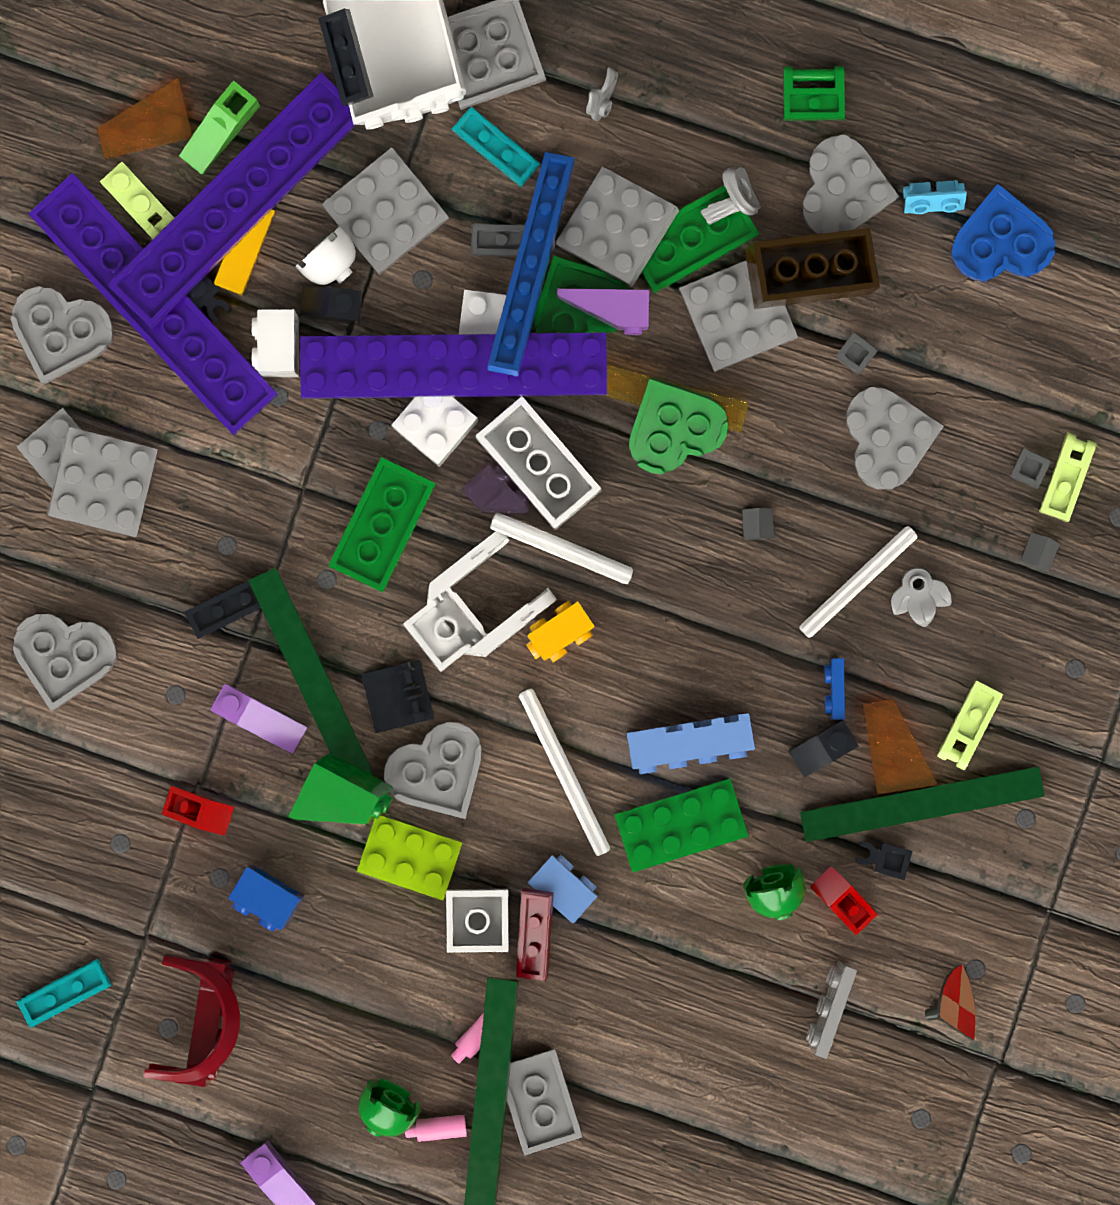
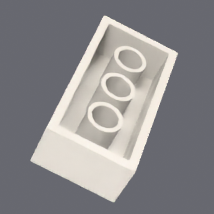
[476,396,601,530]

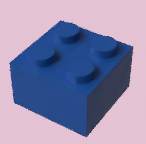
[228,865,304,932]

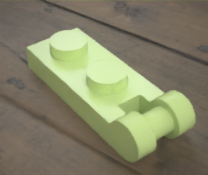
[100,162,174,239]
[1039,432,1097,522]
[937,681,1003,770]

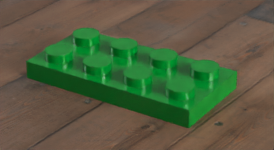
[641,185,759,295]
[328,457,436,593]
[614,779,749,873]

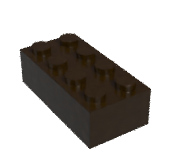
[745,228,880,309]

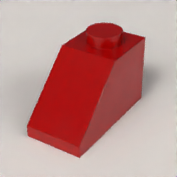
[162,786,234,836]
[810,866,878,935]

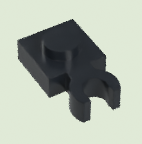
[186,276,231,323]
[855,841,913,880]

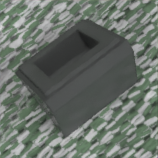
[742,508,774,540]
[1020,533,1060,572]

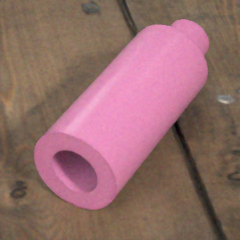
[451,1013,484,1064]
[405,1114,467,1142]

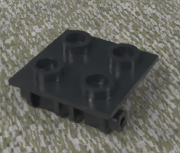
[361,660,435,733]

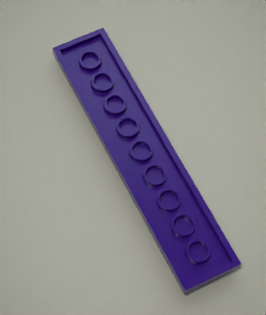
[108,73,356,329]
[28,173,278,436]
[300,333,607,399]

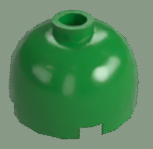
[743,864,806,920]
[358,1078,421,1137]

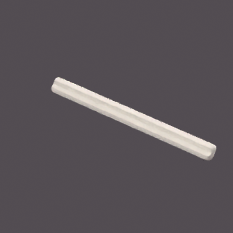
[519,688,610,856]

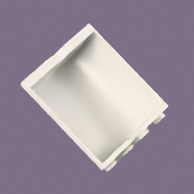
[323,0,466,130]

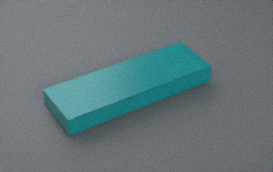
[452,106,540,188]
[16,958,112,1028]

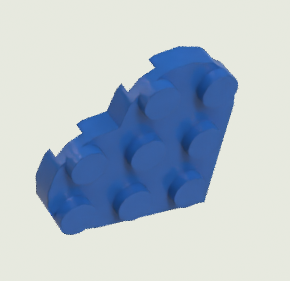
[951,184,1055,282]

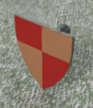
[925,964,975,1041]

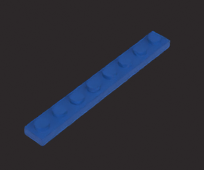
[488,152,574,376]

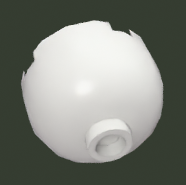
[296,226,356,285]

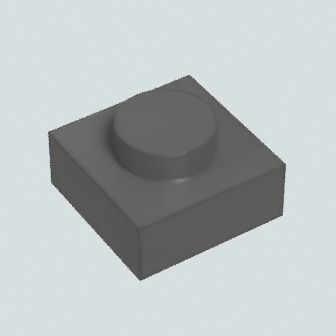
[835,332,878,376]
[1009,448,1051,489]

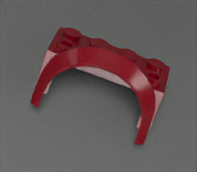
[144,953,240,1087]

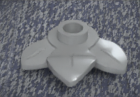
[586,67,618,121]
[891,567,951,627]

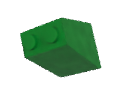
[288,752,393,824]

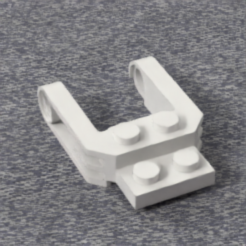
[403,531,557,672]

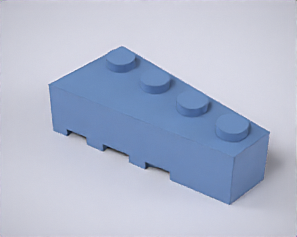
[626,713,755,774]

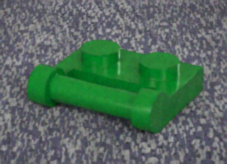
[783,66,845,121]

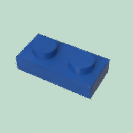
[824,658,845,720]

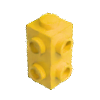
[526,601,595,662]

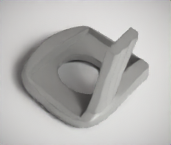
[700,166,761,225]

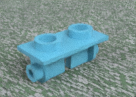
[903,180,967,214]

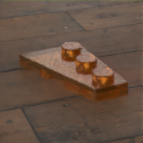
[97,78,193,159]
[862,699,938,794]

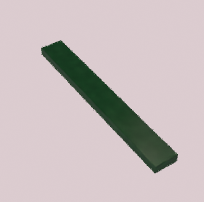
[248,568,375,776]
[800,767,1045,842]
[464,976,519,1205]

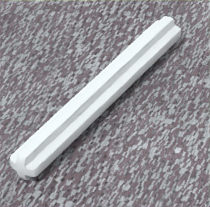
[490,513,633,584]
[799,526,918,638]

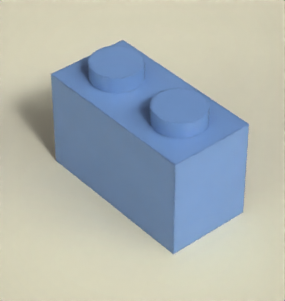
[528,855,598,924]

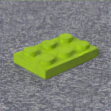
[357,815,463,900]

